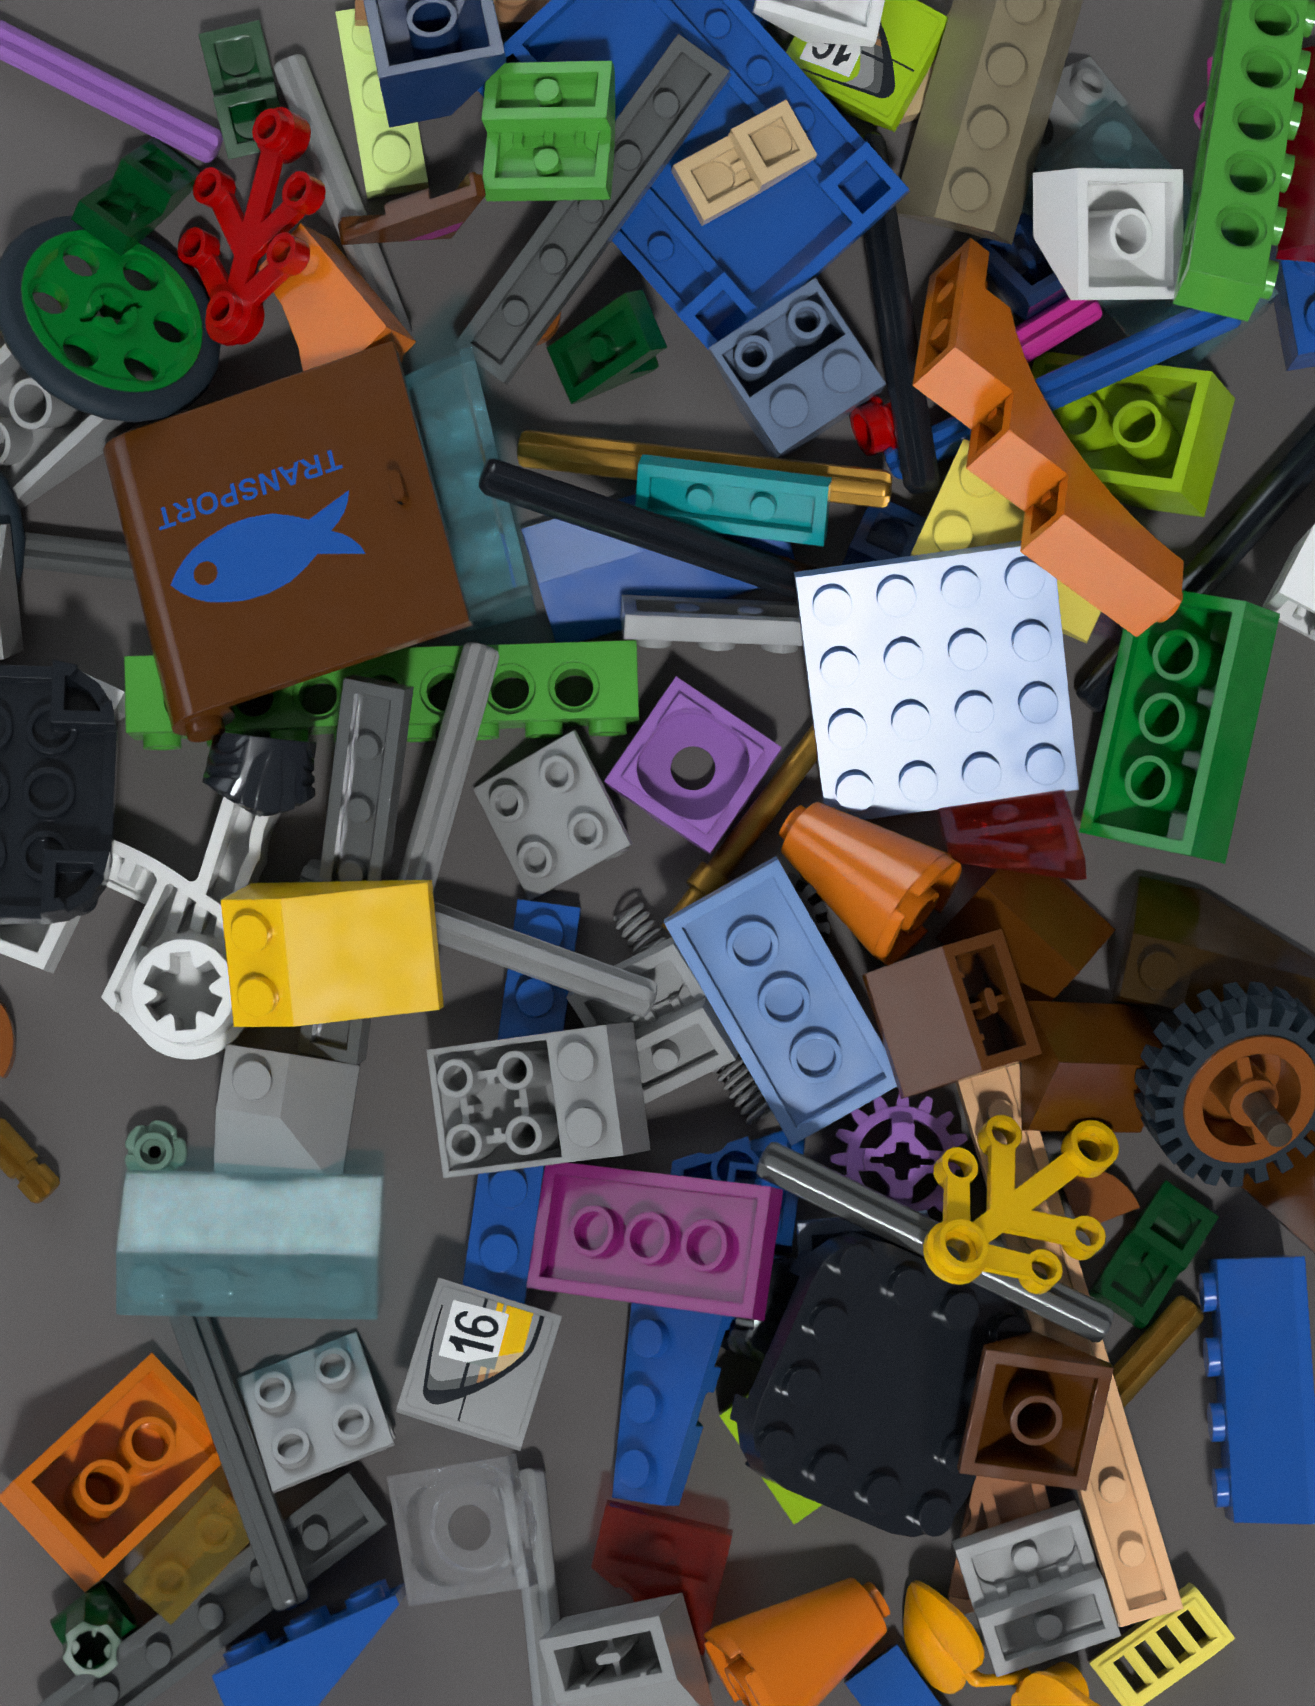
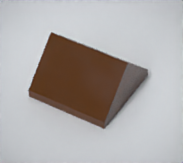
[935,844,1116,1002]
[1021,1001,1163,1133]
[957,1331,1114,1491]

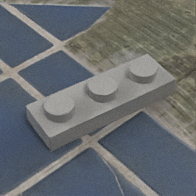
[620,595,803,654]

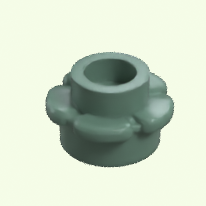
[125,1120,188,1184]

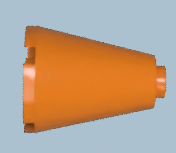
[779,802,962,965]
[704,1577,890,1706]

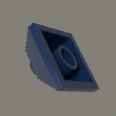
[363,0,506,128]

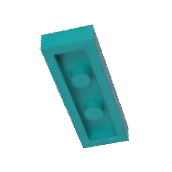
[635,454,832,546]

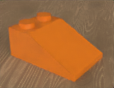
[0,1353,221,1592]

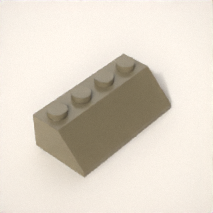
[896,0,1083,245]

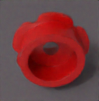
[850,395,897,456]

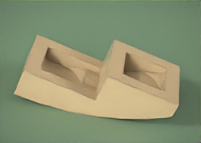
[671,100,817,226]

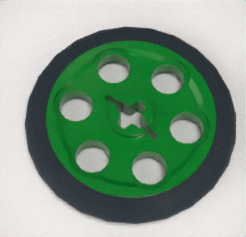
[0,216,221,423]

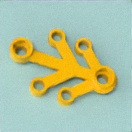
[923,1115,1119,1294]

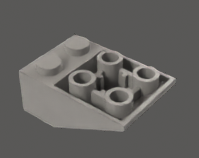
[426,1022,651,1178]

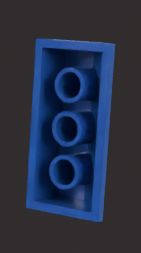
[1199,1255,1315,1524]

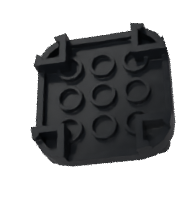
[0,659,118,925]
[730,1230,1030,1537]

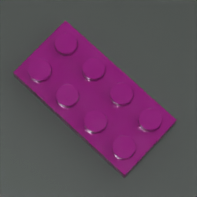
[526,1163,783,1321]

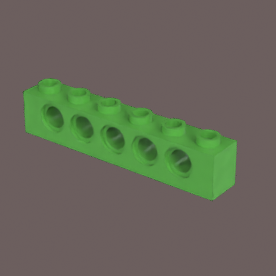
[1173,0,1315,322]

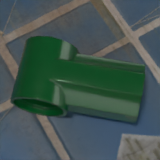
[50,1579,138,1678]

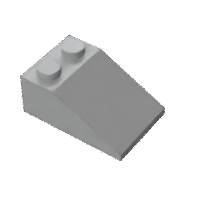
[0,313,137,510]

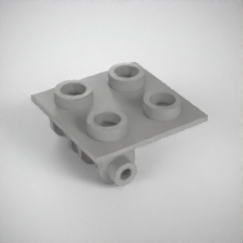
[473,730,633,901]
[237,1331,396,1493]

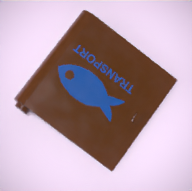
[103,341,473,742]

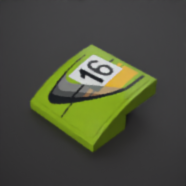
[786,0,948,132]

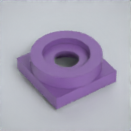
[604,677,782,855]

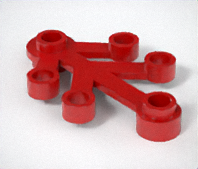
[178,107,326,346]

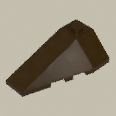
[1111,876,1315,1017]

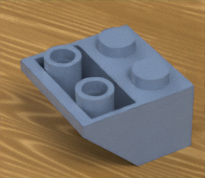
[709,278,886,459]

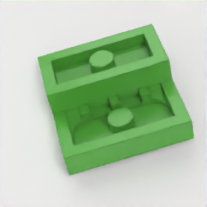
[481,61,615,201]

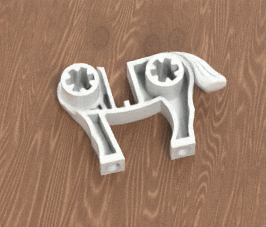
[0,672,281,1060]

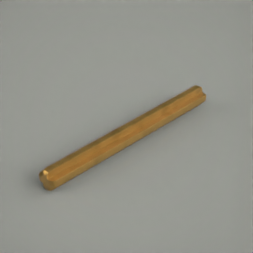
[517,430,892,508]

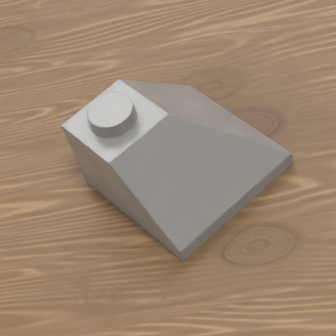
[213,1044,361,1193]

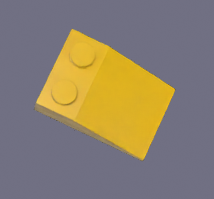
[221,880,444,1027]

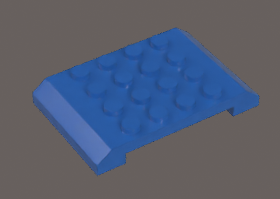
[477,0,910,350]

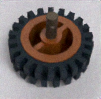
[1134,982,1315,1187]

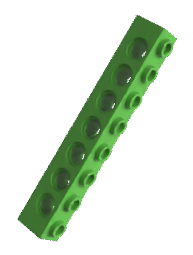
[124,640,639,750]

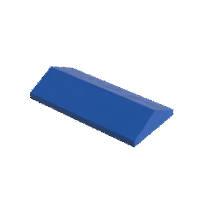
[521,494,795,643]

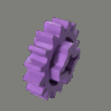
[830,1092,968,1217]

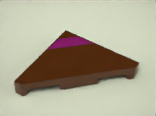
[338,172,486,245]

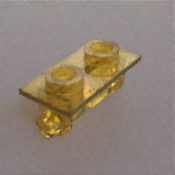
[123,1484,249,1625]

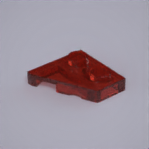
[938,789,1087,880]
[591,1499,733,1656]

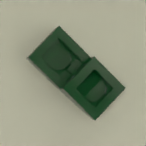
[198,19,281,160]
[71,137,201,256]
[1088,1180,1219,1330]

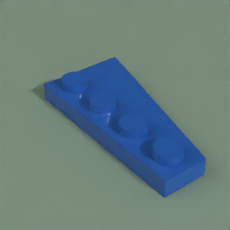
[612,1303,737,1506]

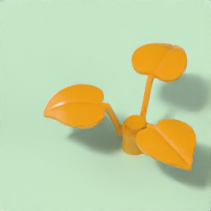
[903,1580,1101,1706]

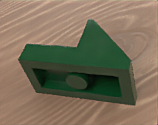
[547,290,668,404]

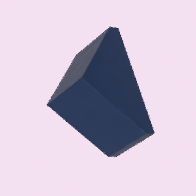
[976,212,1067,323]

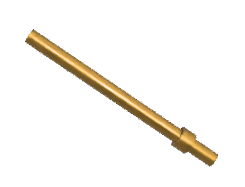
[661,724,817,935]

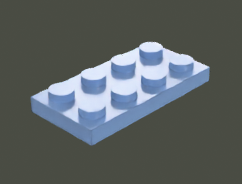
[664,856,897,1146]

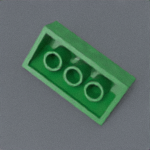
[1079,591,1280,864]

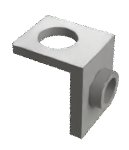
[1035,57,1128,171]

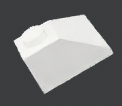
[1033,168,1184,300]

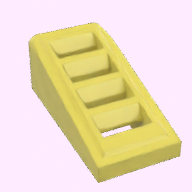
[1088,1582,1235,1706]

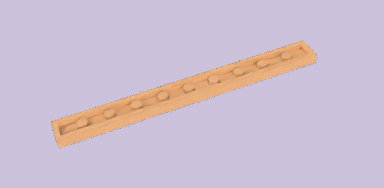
[955,1063,1184,1627]

